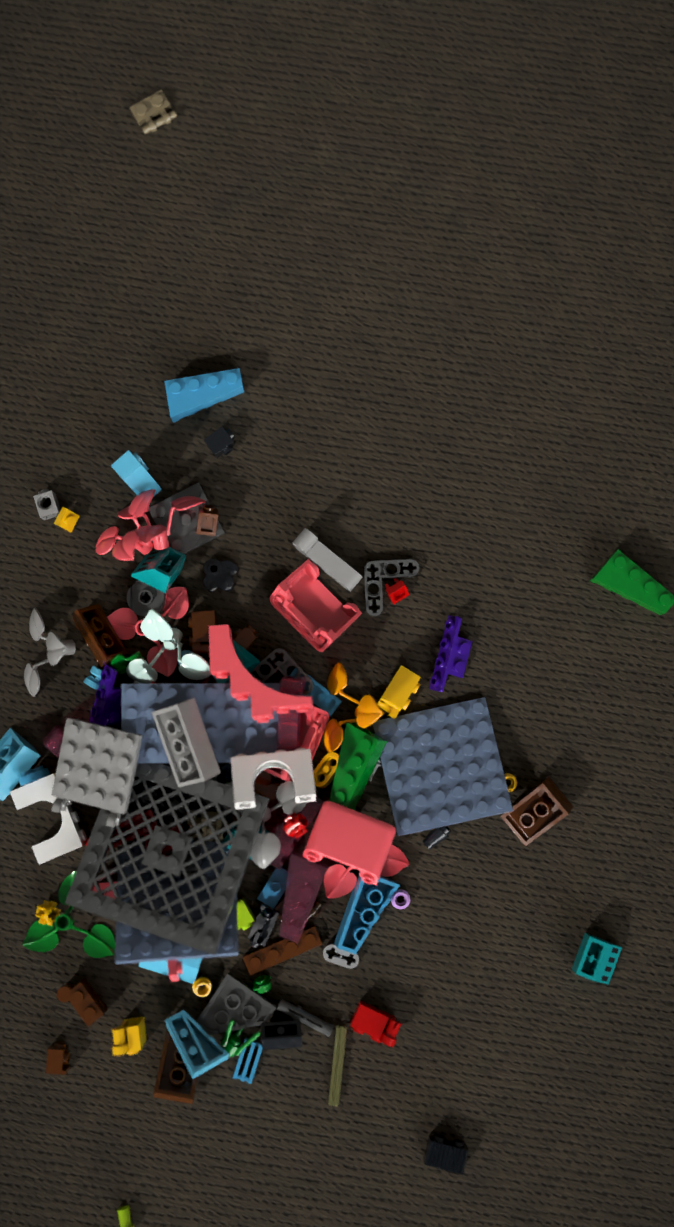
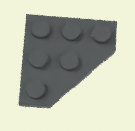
[196,973,277,1035]

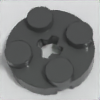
[127,580,166,617]

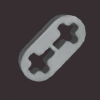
[323,943,359,969]

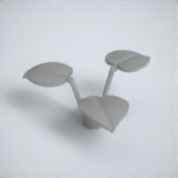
[24,607,76,697]
[224,781,307,869]

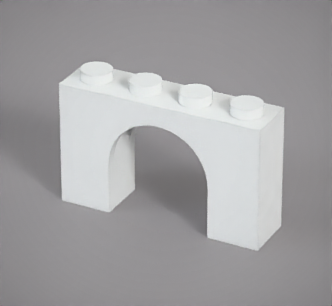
[231,748,316,809]
[10,773,87,865]

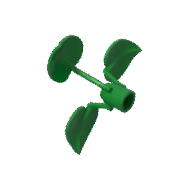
[22,871,116,958]

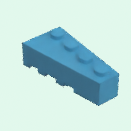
[164,368,244,423]
[334,870,400,954]

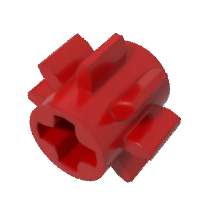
[283,812,308,839]

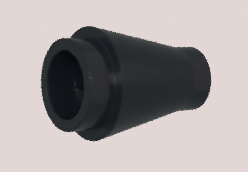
[423,826,451,849]

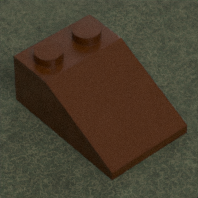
[500,777,574,847]
[154,1032,198,1104]

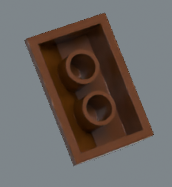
[72,604,128,668]

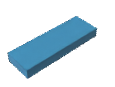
[285,668,342,716]

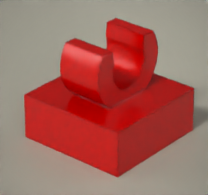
[385,578,410,605]

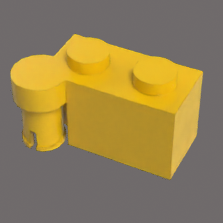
[377,665,421,719]
[112,1017,147,1055]

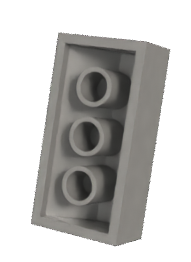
[152,698,221,787]

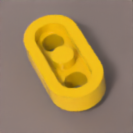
[313,752,339,788]

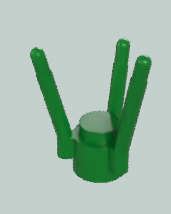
[220,1020,261,1057]

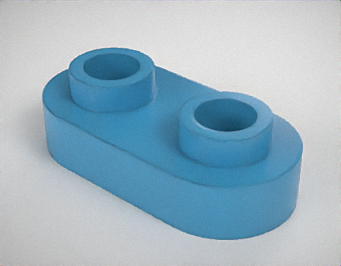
[18,765,51,786]

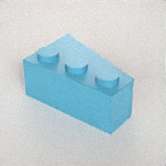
[111,450,162,497]
[166,1010,229,1079]

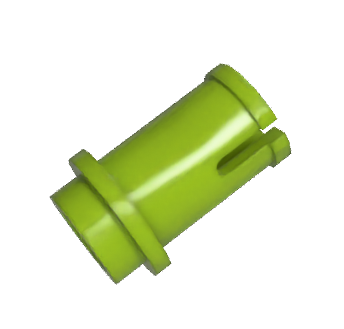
[117,1205,135,1227]

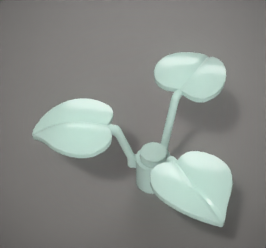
[126,608,212,683]

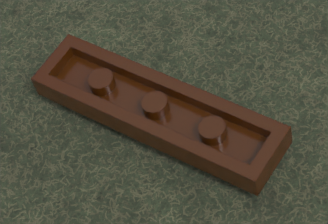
[243,925,322,975]

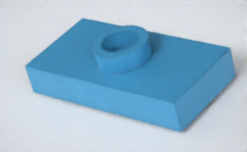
[257,865,294,909]

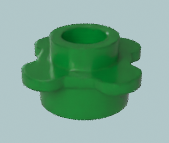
[252,975,272,994]

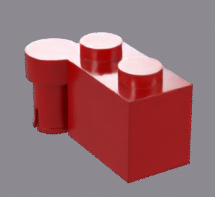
[350,1000,402,1047]

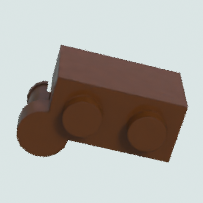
[188,610,217,657]
[57,978,108,1027]

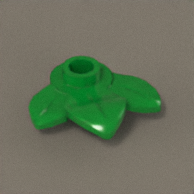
[111,651,145,675]

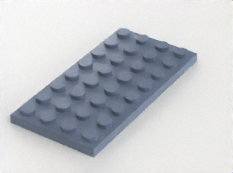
[121,683,280,763]

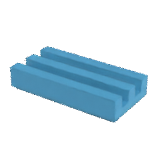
[233,1038,262,1084]

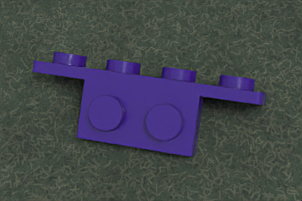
[430,616,473,692]
[89,664,122,726]

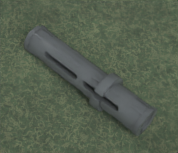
[276,998,334,1037]

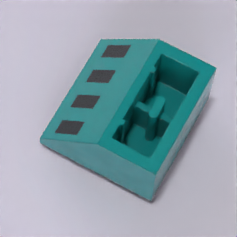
[131,547,187,593]
[572,932,622,985]

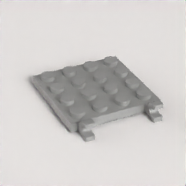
[52,718,143,827]

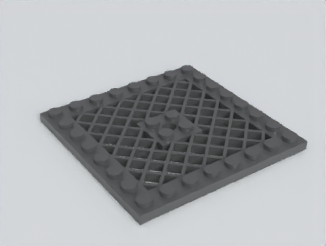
[65,763,269,956]

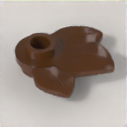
[254,771,280,801]

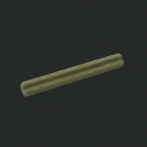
[328,1025,347,1106]

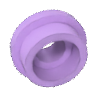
[391,889,410,909]

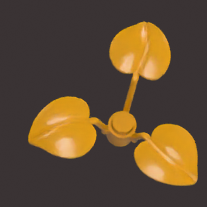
[323,662,384,753]

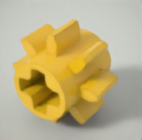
[35,900,61,926]

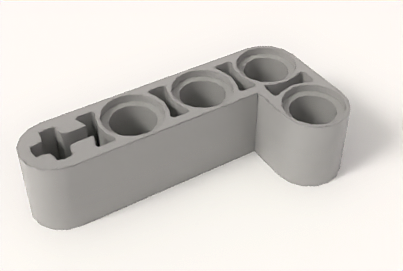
[293,528,363,592]

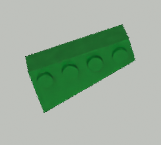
[589,549,674,615]
[329,722,387,810]

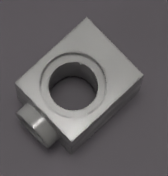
[33,489,61,520]

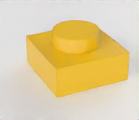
[54,507,80,533]

